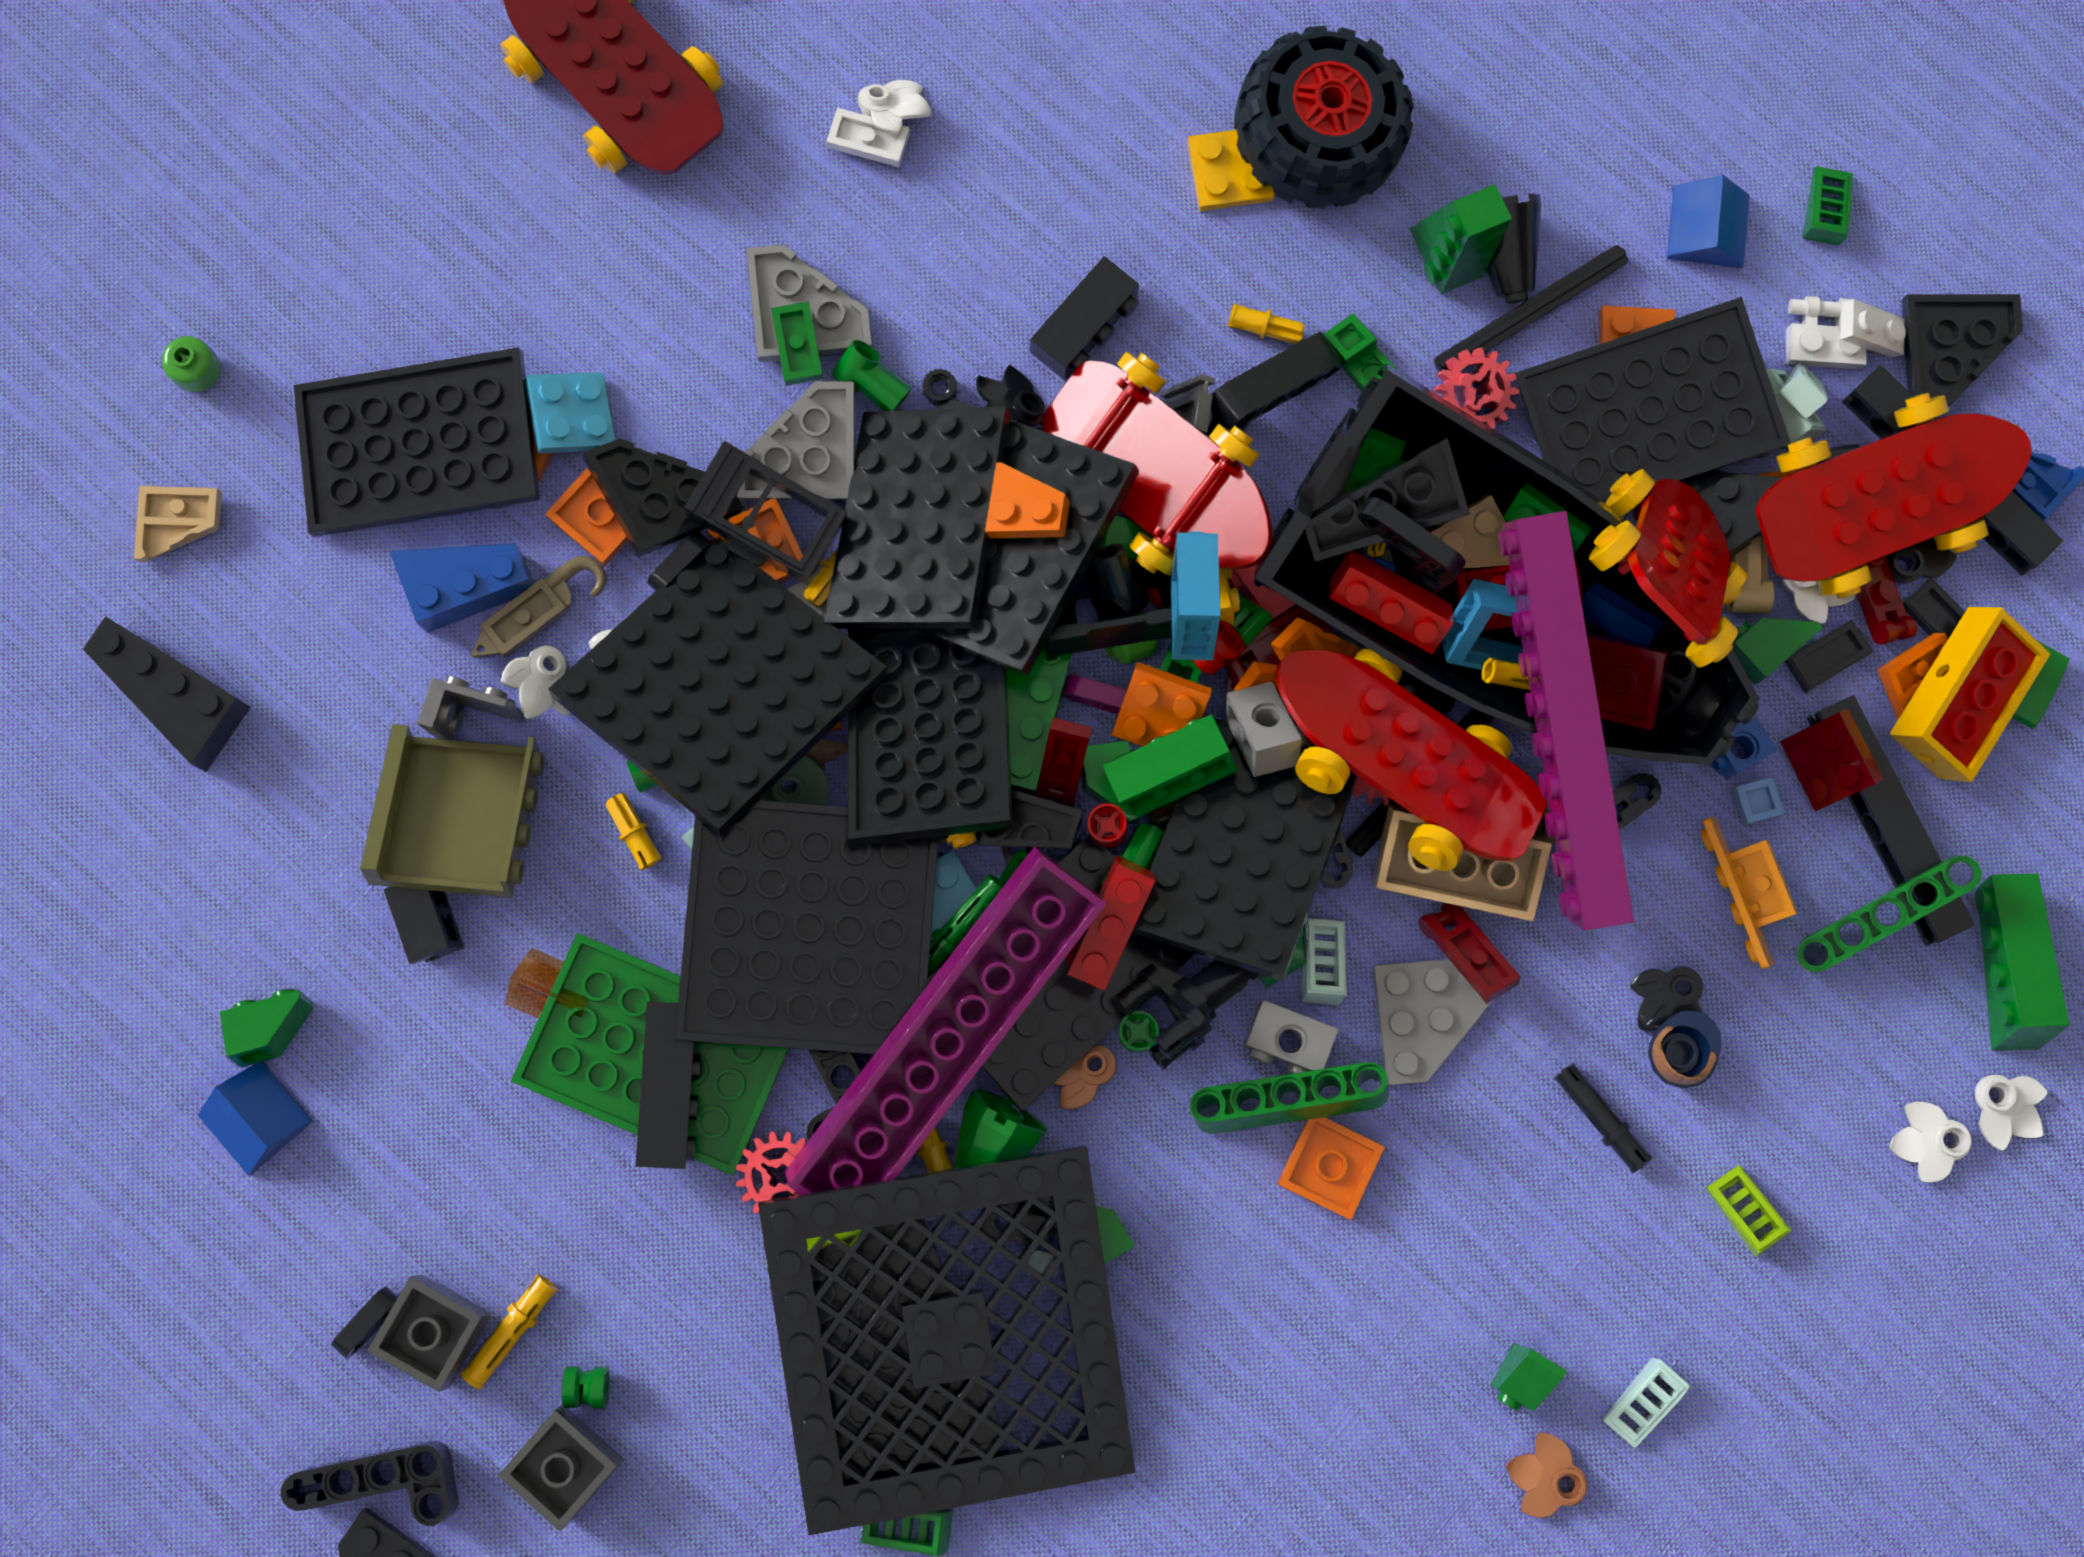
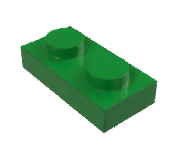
[771,301,823,386]
[1503,483,1592,556]

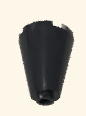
[1486,194,1542,304]

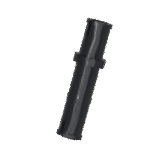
[1553,1062,1653,1173]

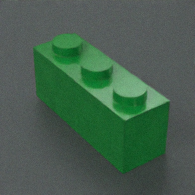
[1103,714,1238,822]

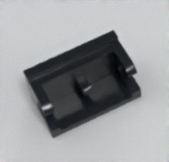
[383,887,465,964]

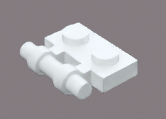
[1786,296,1867,370]

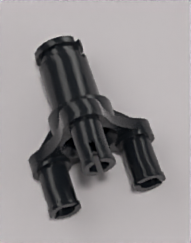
[1113,960,1259,1070]

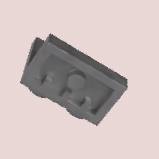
[417,676,523,740]

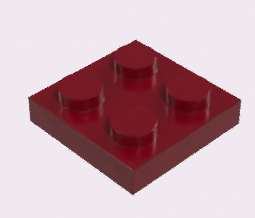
[1587,633,1670,730]
[1780,709,1884,812]

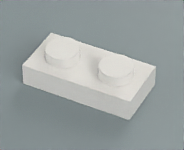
[826,107,910,168]
[1840,299,1906,358]

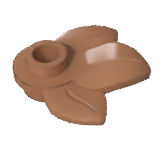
[1053,1045,1117,1110]
[1506,1432,1588,1518]

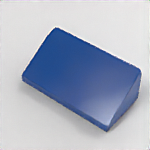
[1582,581,1665,646]

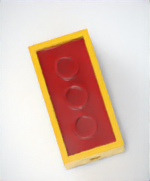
[1889,607,2051,783]

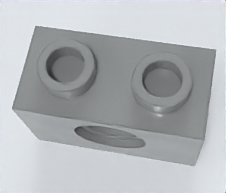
[1225,681,1305,777]
[1243,1000,1339,1074]

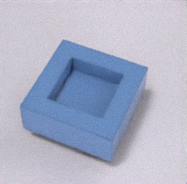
[1732,777,1785,826]

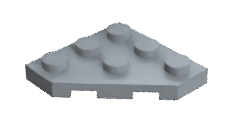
[746,244,872,362]
[738,381,855,499]
[1372,959,1492,1085]

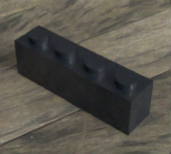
[635,1002,701,1169]

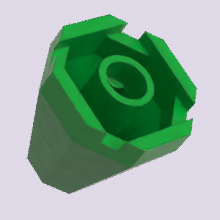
[954,1088,1048,1168]

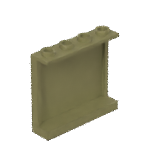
[360,724,545,898]

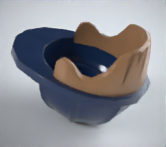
[1648,1011,1721,1089]

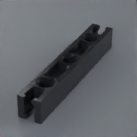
[1842,365,2064,576]
[1806,695,1975,946]

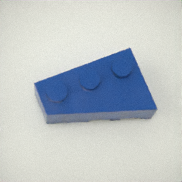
[389,544,534,633]

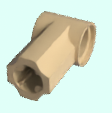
[1726,536,1774,614]

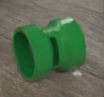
[1117,1011,1159,1053]
[562,1366,610,1409]

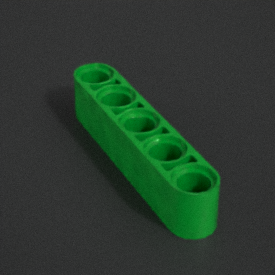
[1796,856,1982,972]
[1190,1062,1390,1134]

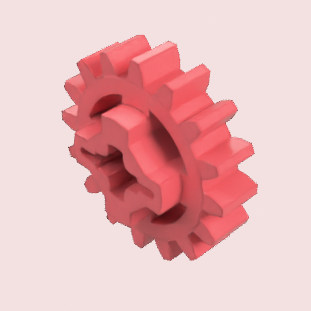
[1434,347,1520,429]
[736,1132,807,1214]

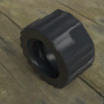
[923,369,957,407]

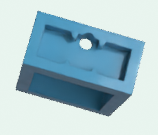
[1171,531,1220,660]
[1441,578,1524,670]

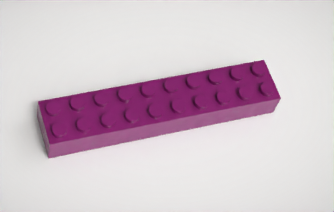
[1498,511,1634,931]
[785,846,1107,1232]

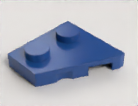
[2012,452,2084,521]

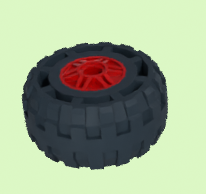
[1234,25,1414,209]

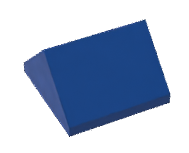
[1667,175,1750,268]
[198,1062,313,1176]

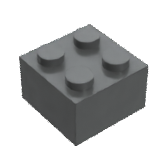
[367,1275,492,1392]
[498,1406,624,1531]

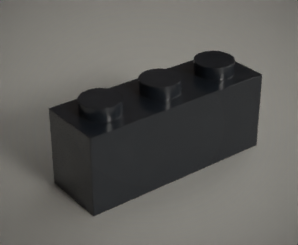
[1030,256,1139,380]

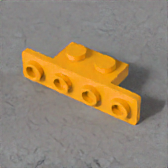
[1700,817,1798,969]

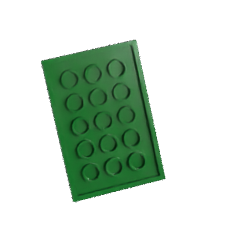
[510,933,790,1176]

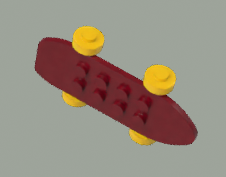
[500,0,724,175]

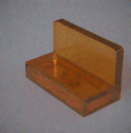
[505,948,590,1019]

